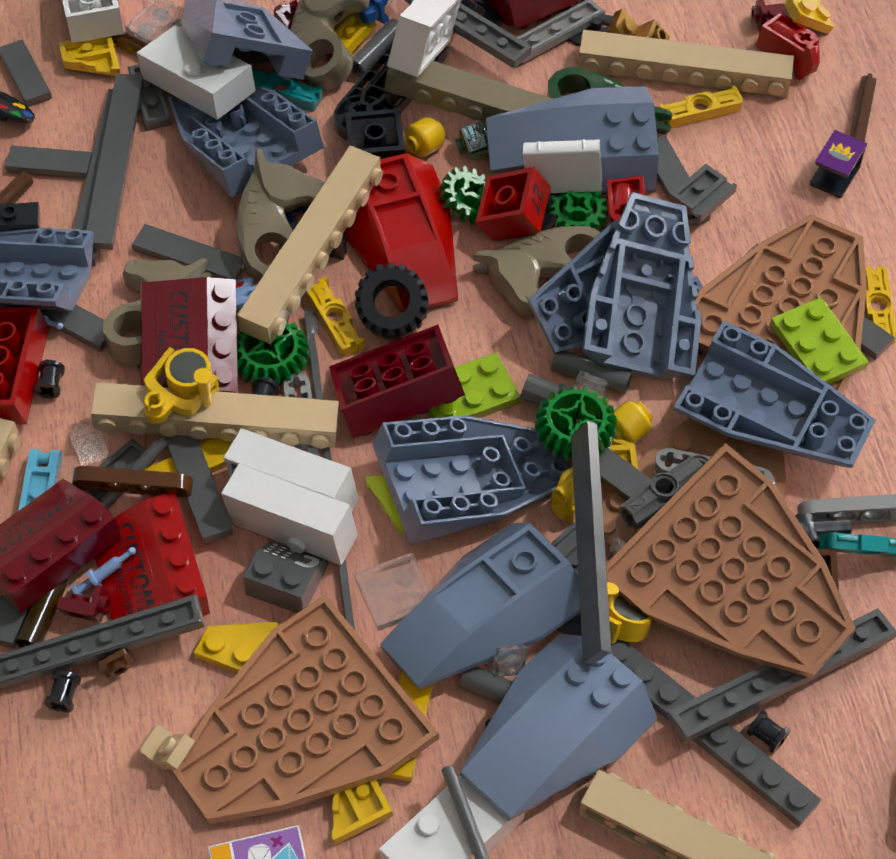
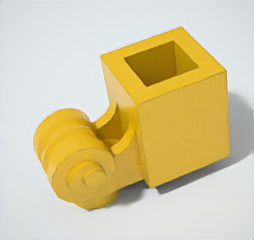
[551,467,576,525]

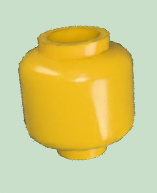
[405,117,445,157]
[614,401,653,444]

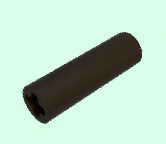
[16,577,70,648]

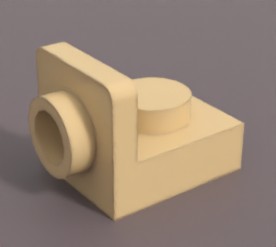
[138,725,195,770]

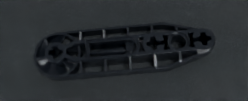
[334,31,455,141]

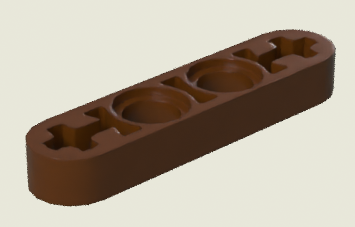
[72,466,194,498]

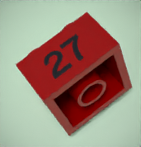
[476,167,551,241]

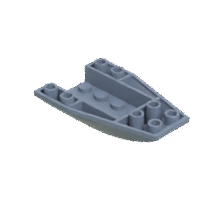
[527,219,703,353]
[0,228,94,311]
[673,320,876,468]
[380,523,580,690]

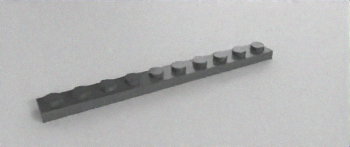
[557,613,821,827]

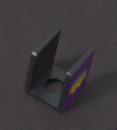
[810,130,868,198]

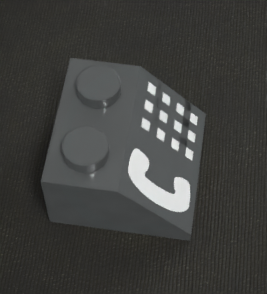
[243,541,329,613]

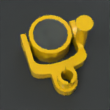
[143,347,219,424]
[607,582,653,644]

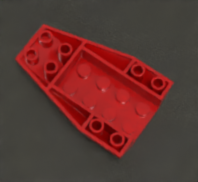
[344,153,458,313]

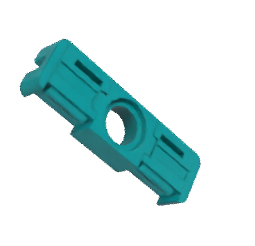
[250,64,323,112]
[819,532,896,557]

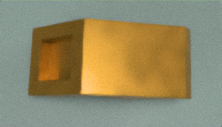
[608,8,670,40]

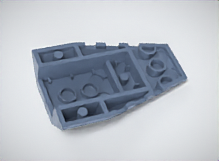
[486,86,659,194]
[582,192,701,379]
[459,633,658,821]

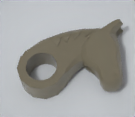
[290,0,370,91]
[236,148,325,282]
[473,226,600,318]
[103,258,212,365]

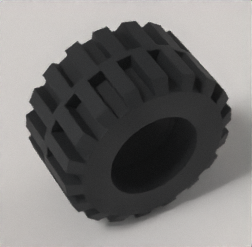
[355,263,429,340]

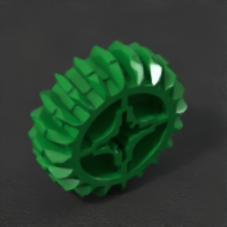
[237,320,310,388]
[535,384,617,462]

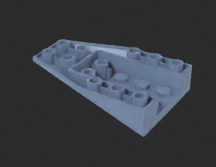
[182,0,313,80]
[167,85,324,198]
[372,415,570,545]

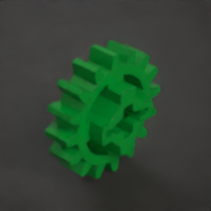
[439,166,486,225]
[547,190,608,231]

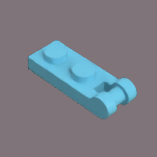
[18,449,62,511]

